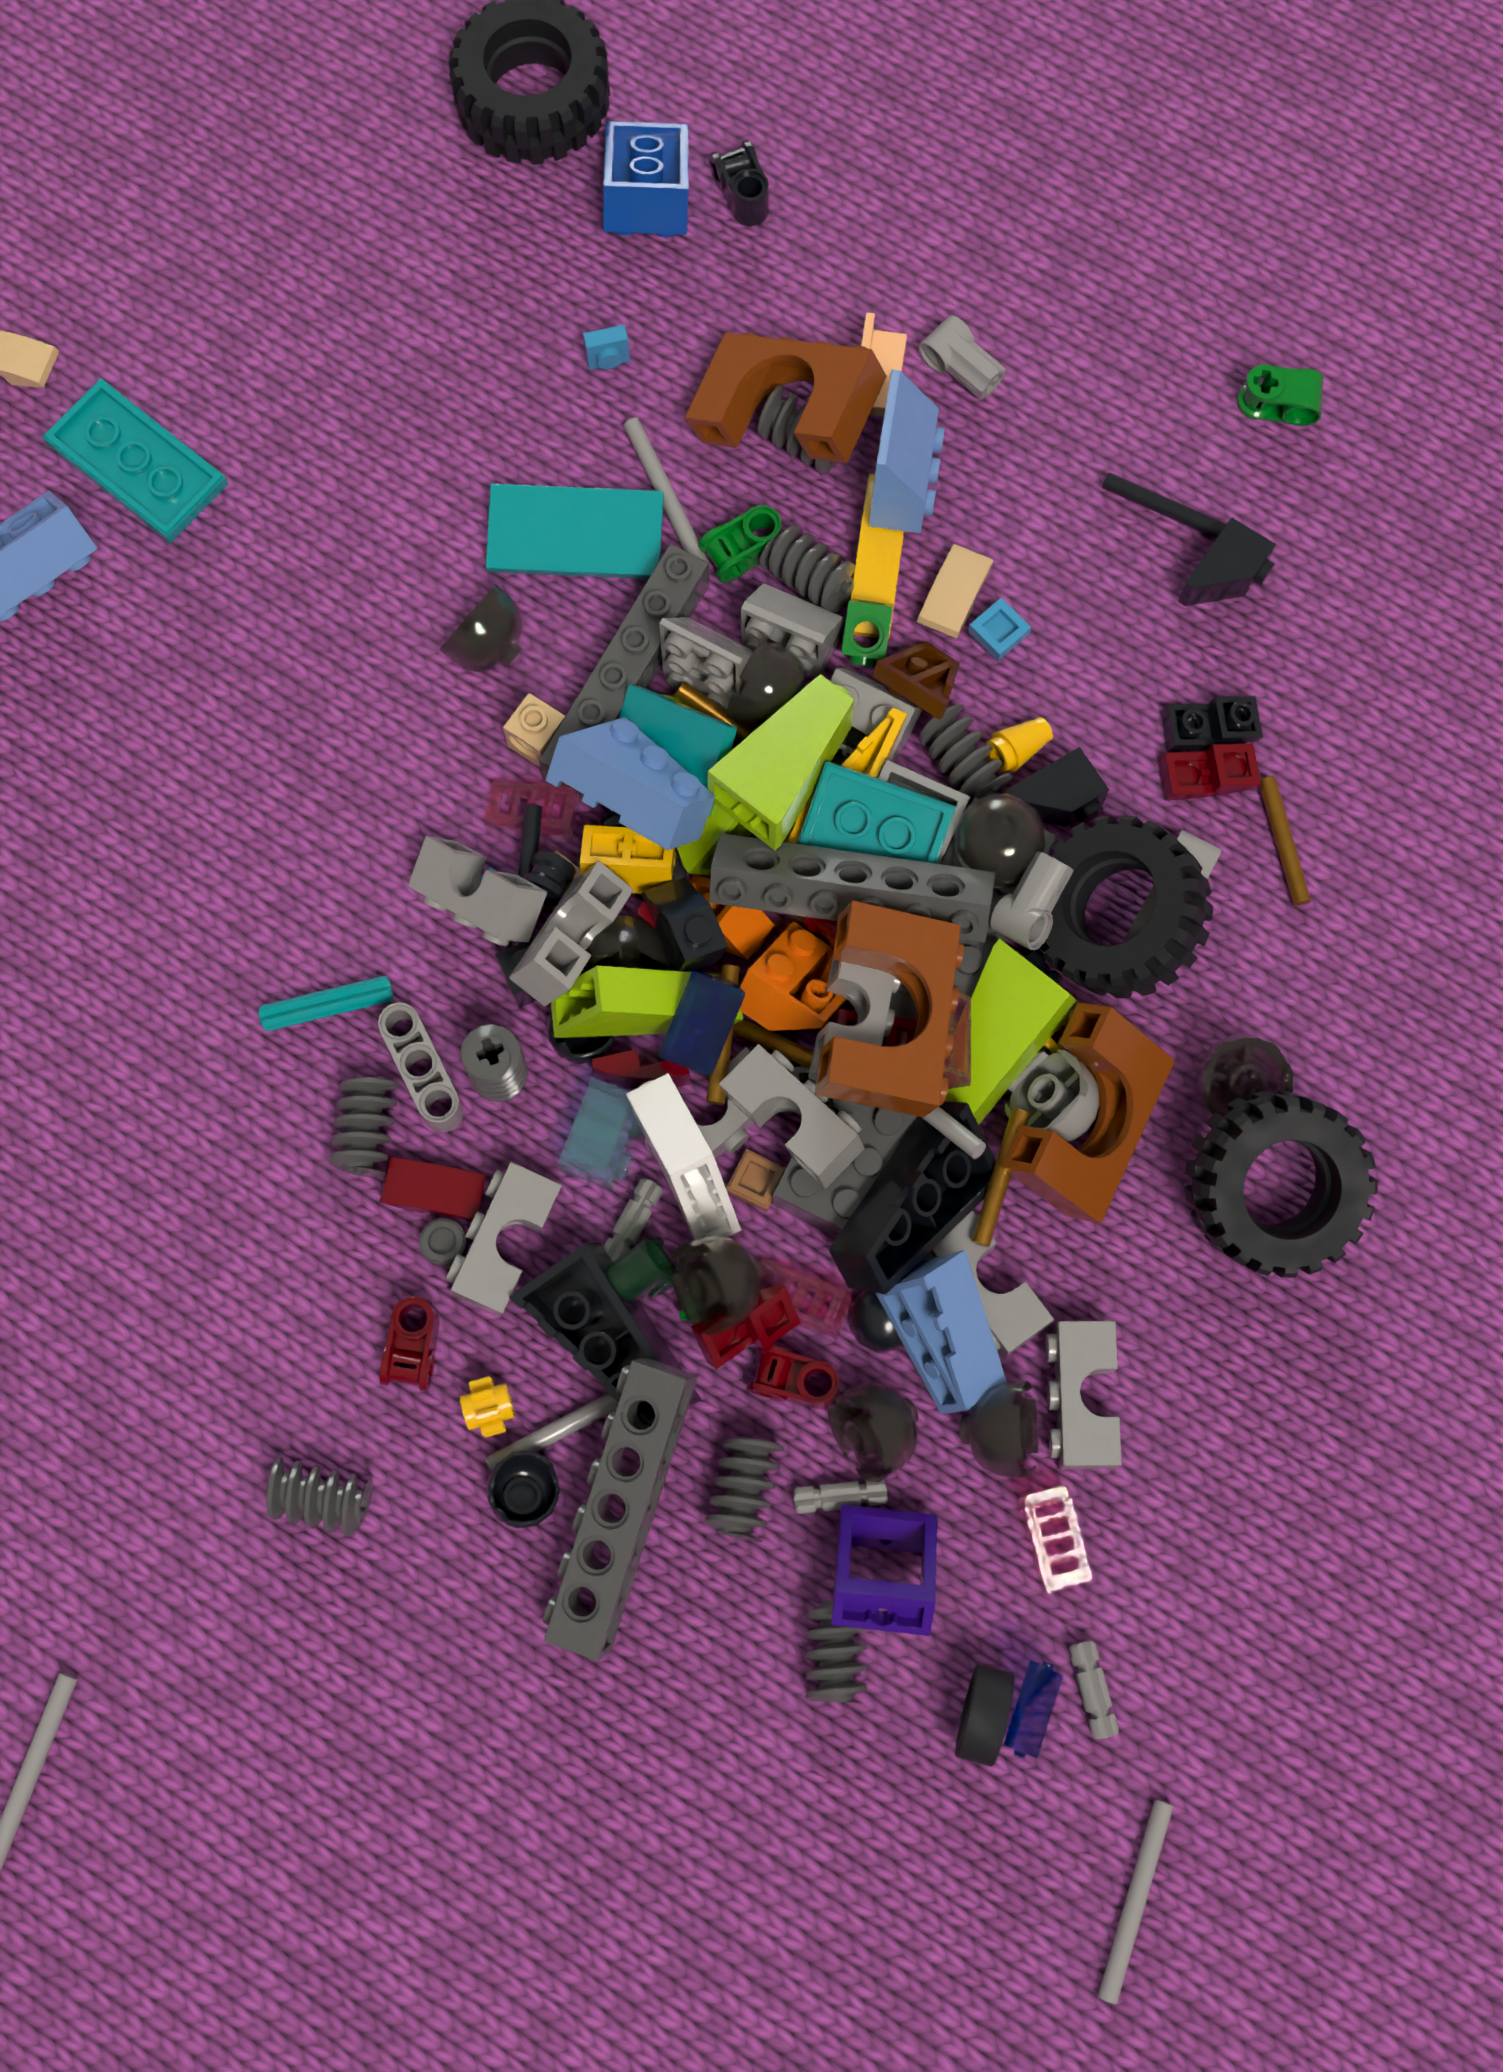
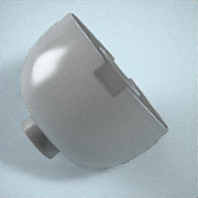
[1005,1049,1100,1142]

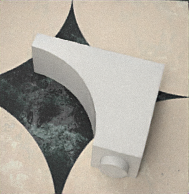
[626,1074,741,1250]

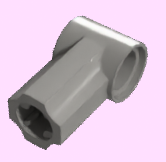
[918,316,1006,400]
[990,851,1074,950]

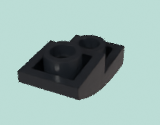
[1161,696,1263,752]

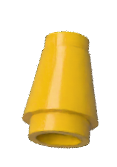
[985,717,1053,773]

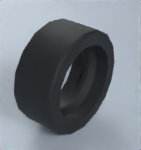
[955,1663,1015,1767]

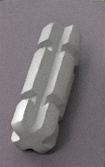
[603,1178,662,1266]
[793,1478,888,1514]
[1069,1640,1119,1740]

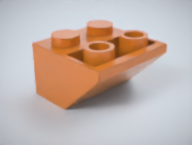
[736,921,847,1031]

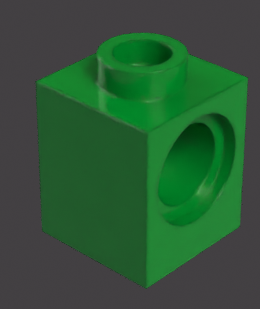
[841,599,893,666]

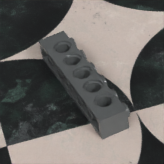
[539,543,710,800]
[709,833,995,942]
[543,1357,698,1662]

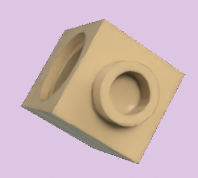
[503,693,566,767]

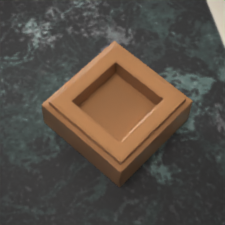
[726,1149,786,1212]

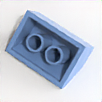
[869,369,945,534]
[0,490,98,622]

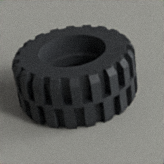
[448,0,610,165]
[1039,815,1213,998]
[1184,1091,1378,1278]

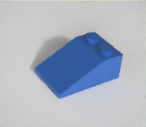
[603,121,689,237]

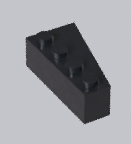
[829,1101,996,1295]
[509,1242,702,1426]

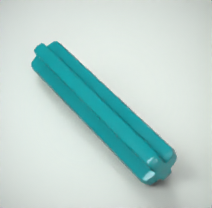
[258,976,393,1031]

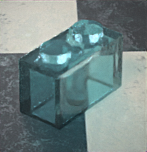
[558,1077,643,1191]

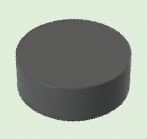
[419,1218,468,1267]

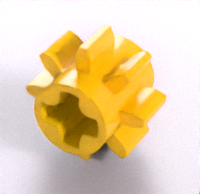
[460,1376,515,1438]

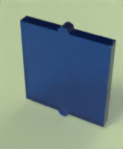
[1003,1660,1063,1758]

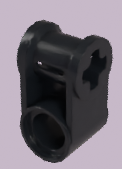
[708,140,769,226]

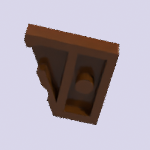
[872,641,960,720]

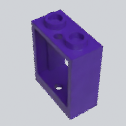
[831,1505,938,1636]

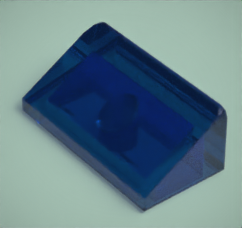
[658,970,745,1075]

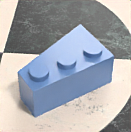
[545,717,716,850]
[876,1250,1007,1415]

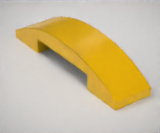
[851,474,904,639]

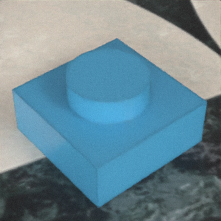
[583,324,630,370]
[968,598,1032,661]

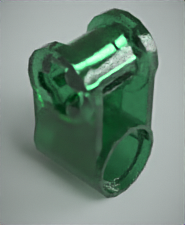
[607,1236,686,1301]

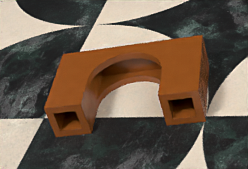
[685,333,887,464]
[814,900,964,1118]
[1001,1002,1175,1224]

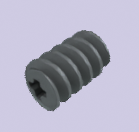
[758,385,838,474]
[759,524,855,613]
[919,704,1012,803]
[460,1024,528,1102]
[328,1077,399,1177]
[704,1436,784,1542]
[266,1457,373,1537]
[805,1601,867,1702]

